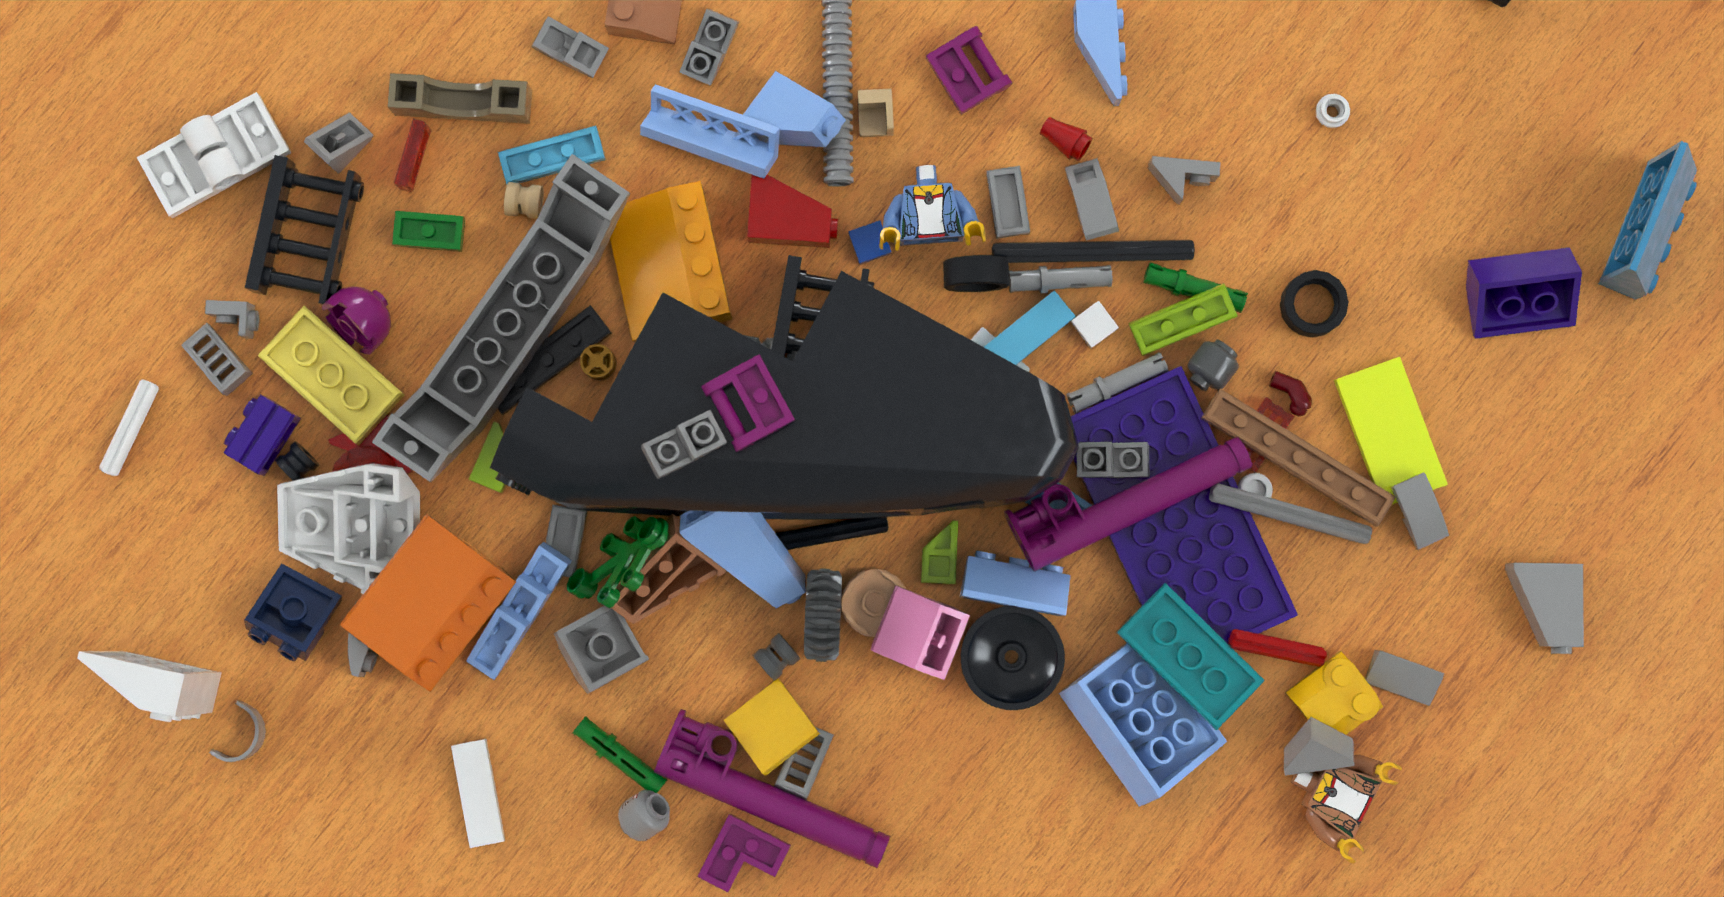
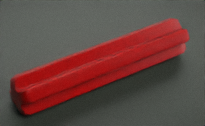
[1228,629,1327,667]

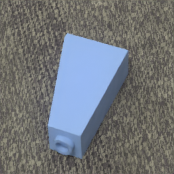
[679,510,806,608]

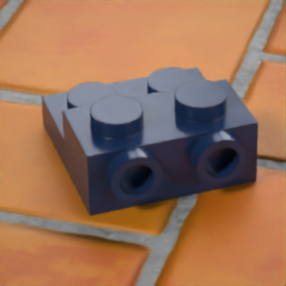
[244,563,342,661]

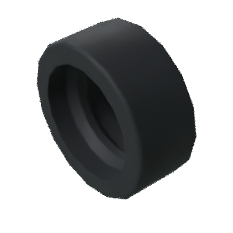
[943,255,1009,292]
[1280,270,1349,337]

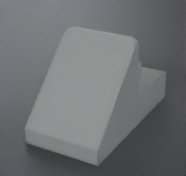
[1148,156,1221,205]

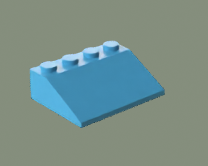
[1598,141,1697,300]

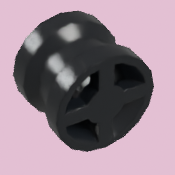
[275,441,319,480]

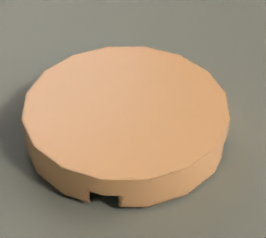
[841,569,906,637]

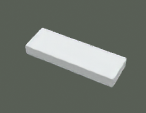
[451,739,505,848]

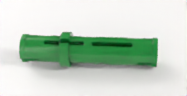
[1143,262,1248,313]
[572,716,667,793]

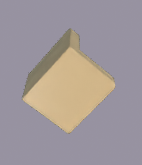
[858,89,894,137]

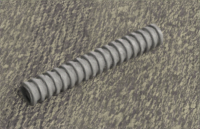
[822,0,854,187]

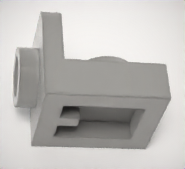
[205,300,260,339]

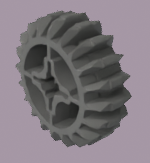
[804,568,842,662]

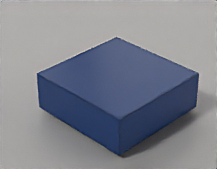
[848,220,892,265]

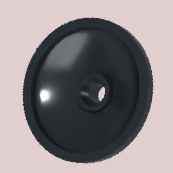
[960,606,1065,710]

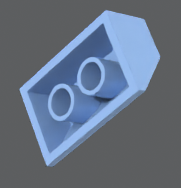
[960,551,1071,616]

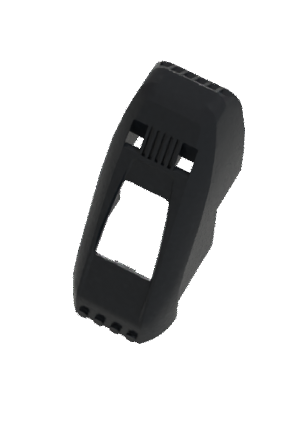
[490,271,1079,520]

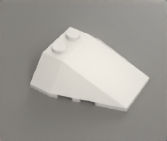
[277,463,420,594]

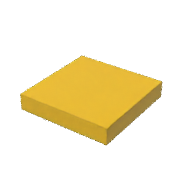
[724,678,820,776]

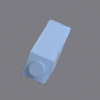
[743,71,846,147]

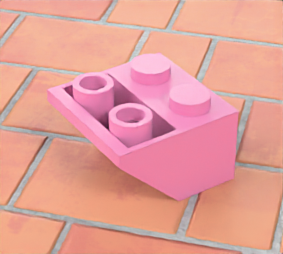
[870,585,970,680]

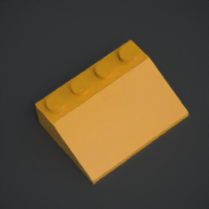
[610,180,732,342]

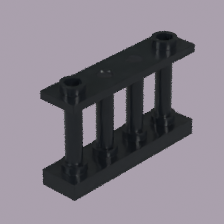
[245,155,364,305]
[771,255,874,357]

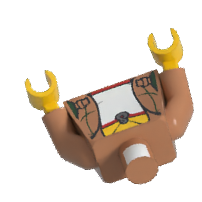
[1291,755,1402,863]

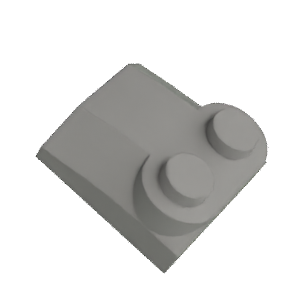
[554,606,649,694]

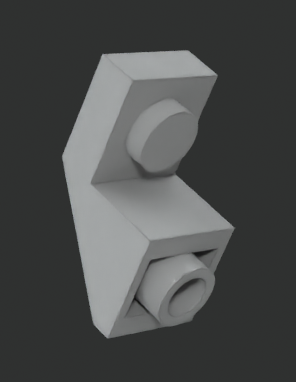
[1065,158,1119,241]

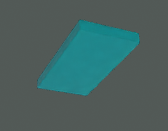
[1116,583,1265,730]

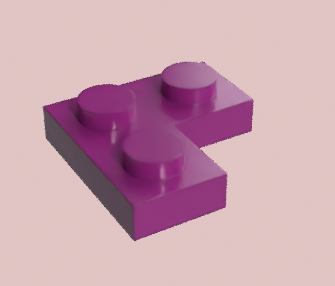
[697,814,791,892]

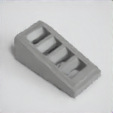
[181,323,253,396]
[775,728,833,800]

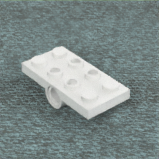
[137,92,291,218]

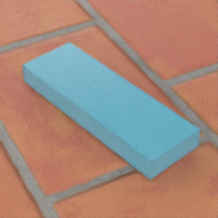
[498,126,606,185]
[984,290,1076,365]

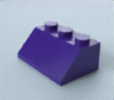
[1466,247,1582,339]

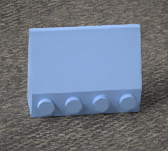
[1058,643,1227,807]

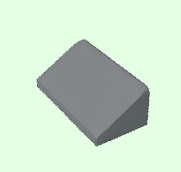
[1365,650,1444,706]

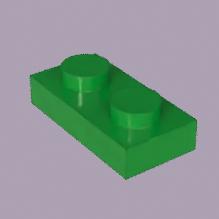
[392,211,465,252]

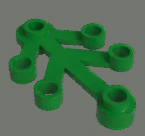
[567,516,669,608]

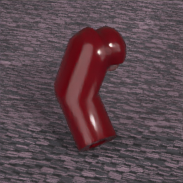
[1269,371,1312,417]

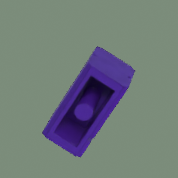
[223,394,301,476]

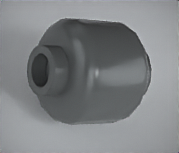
[1187,339,1239,392]

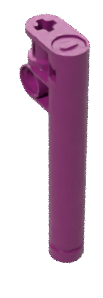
[1004,437,1252,572]
[654,709,890,868]

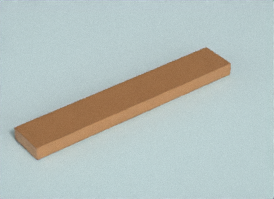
[1201,388,1396,527]

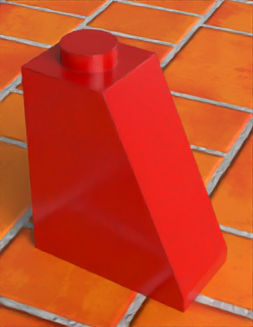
[747,175,838,248]

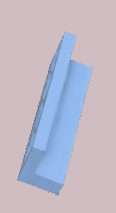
[640,84,780,179]

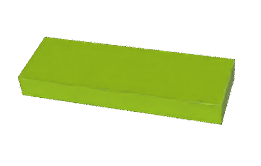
[1129,283,1238,356]

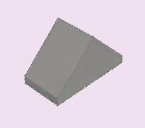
[304,112,374,174]
[1284,717,1355,776]

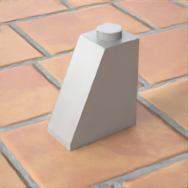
[1505,563,1584,654]

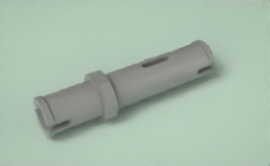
[1009,265,1113,294]
[1066,352,1168,414]

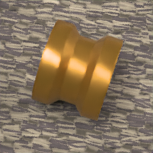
[580,344,617,381]

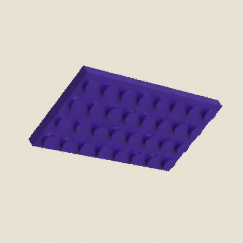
[1071,366,1298,644]

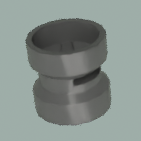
[753,633,801,681]

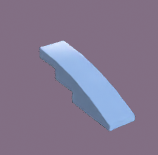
[466,542,572,680]

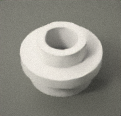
[1316,94,1350,128]

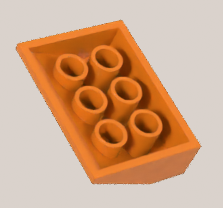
[340,514,516,692]

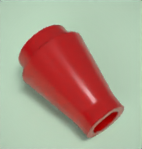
[1040,117,1092,161]

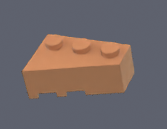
[611,514,728,624]

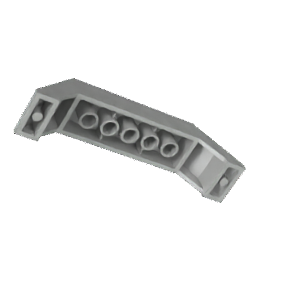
[372,154,630,482]

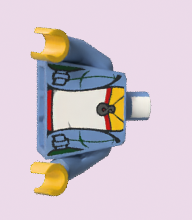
[879,165,986,251]

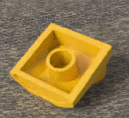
[1285,651,1383,735]

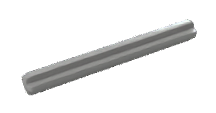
[1209,483,1372,544]

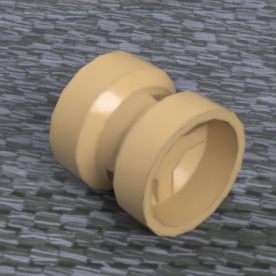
[504,182,544,219]

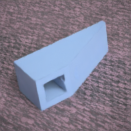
[1073,0,1127,106]

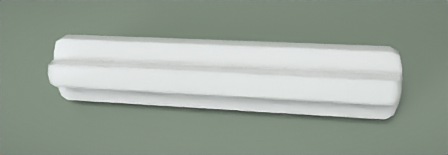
[99,380,159,476]

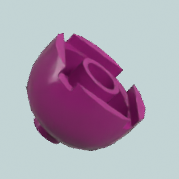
[322,286,391,355]

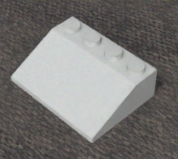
[78,650,222,722]

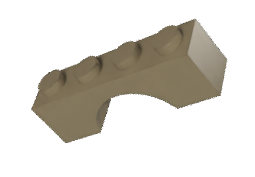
[388,73,532,124]

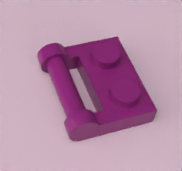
[926,26,1013,115]
[701,354,795,452]

